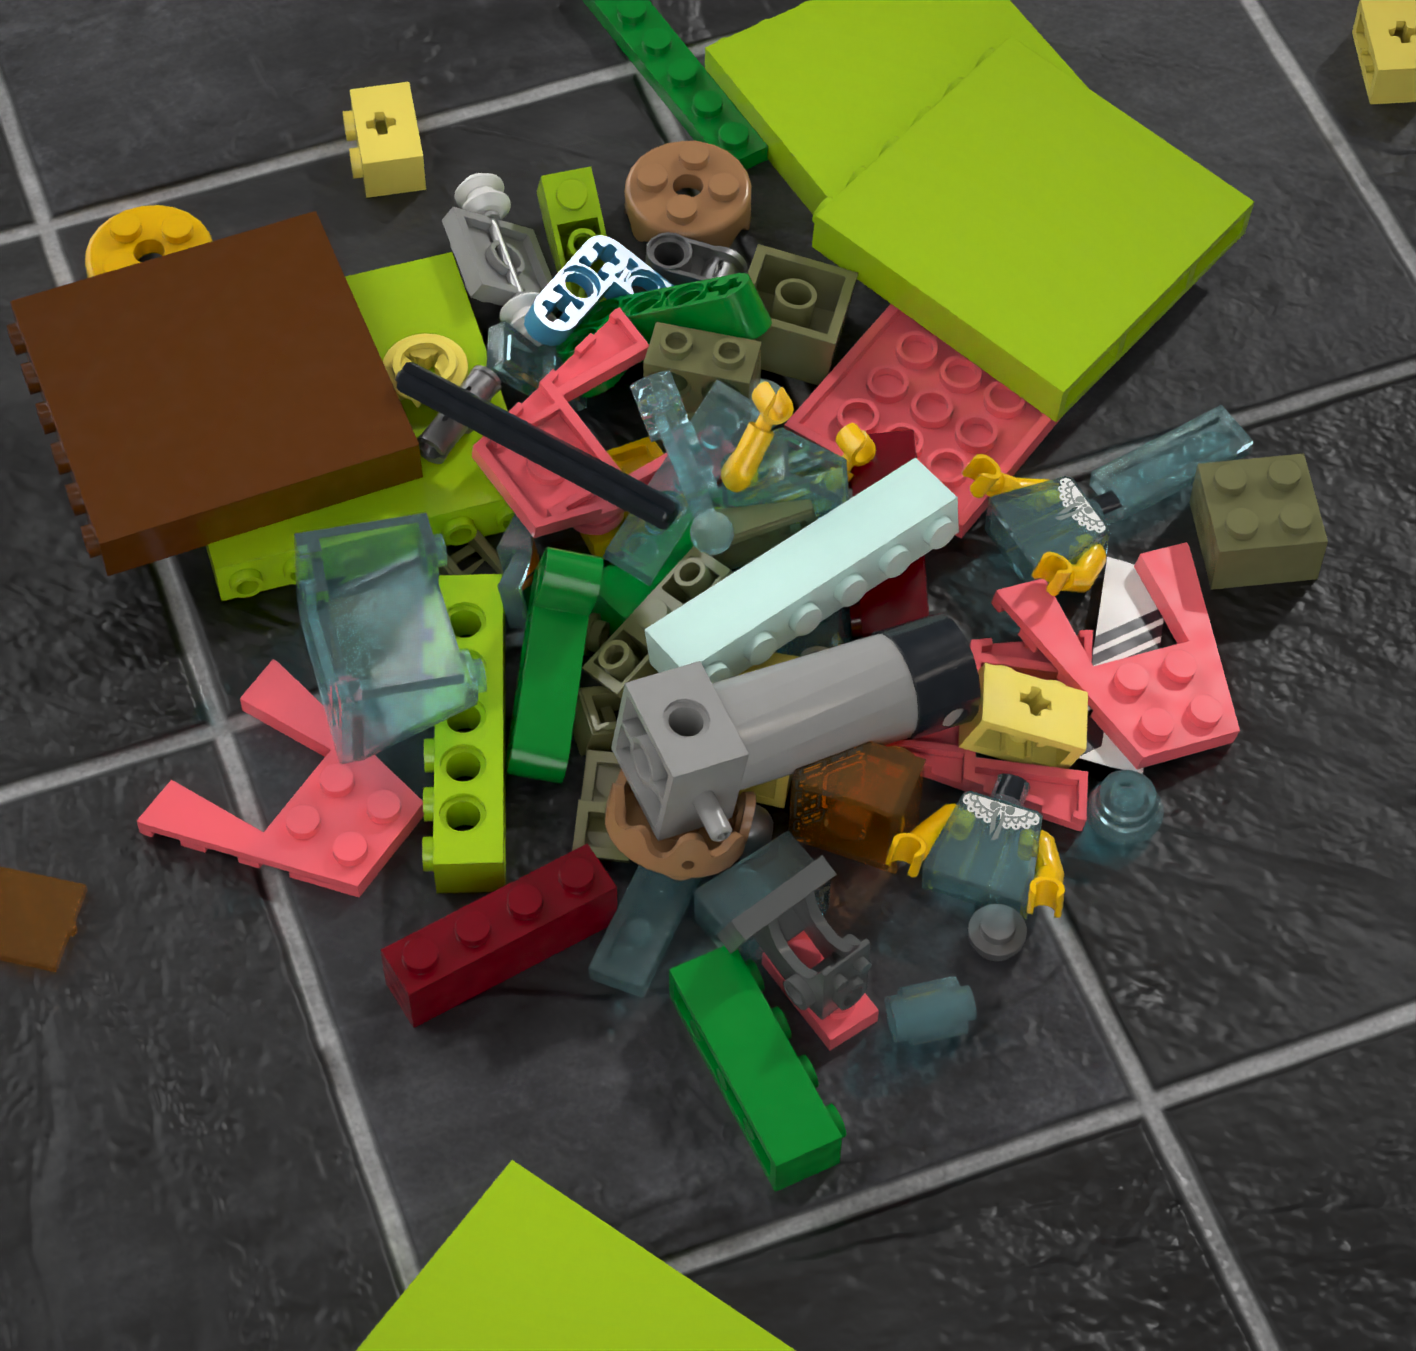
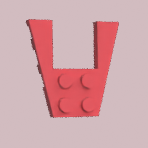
[472,307,734,538]
[991,542,1240,769]
[869,630,1093,832]
[137,659,424,897]

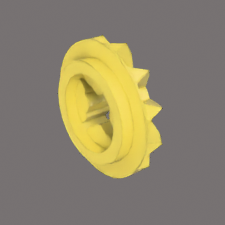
[383,333,468,408]

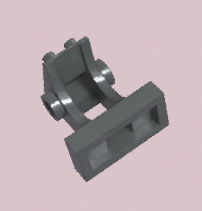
[717,855,872,1020]

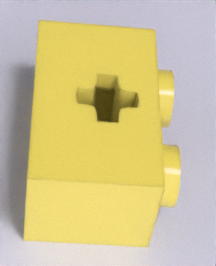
[1352,0,1416,104]
[342,82,426,198]
[958,663,1088,769]

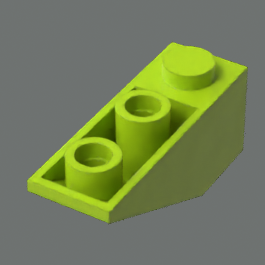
[537,166,607,302]

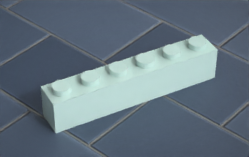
[644,457,959,683]

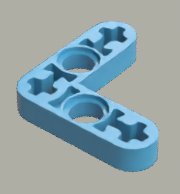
[524,235,674,346]

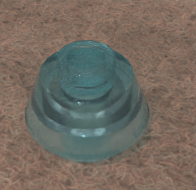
[1087,770,1164,845]

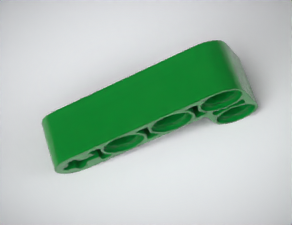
[556,273,772,397]
[505,547,603,784]

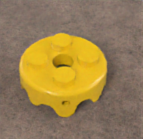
[85,205,213,278]

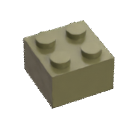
[748,244,858,385]
[1189,454,1328,590]

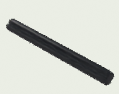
[395,362,679,530]

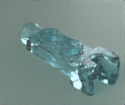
[630,371,734,556]

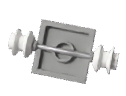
[442,173,559,348]

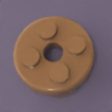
[624,141,752,248]
[605,769,756,880]

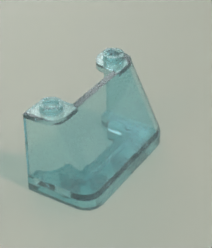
[294,513,487,765]

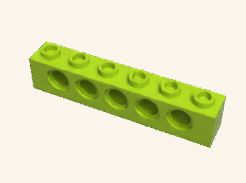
[422,574,506,893]

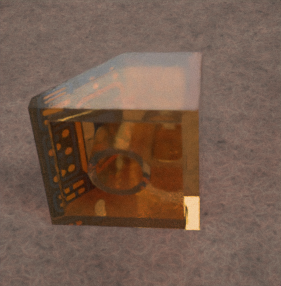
[788,741,926,874]

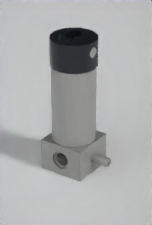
[611,613,981,842]

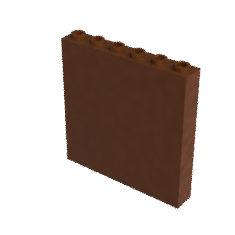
[6,211,423,576]

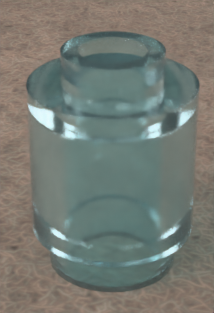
[885,976,977,1046]

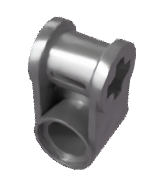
[645,232,747,291]

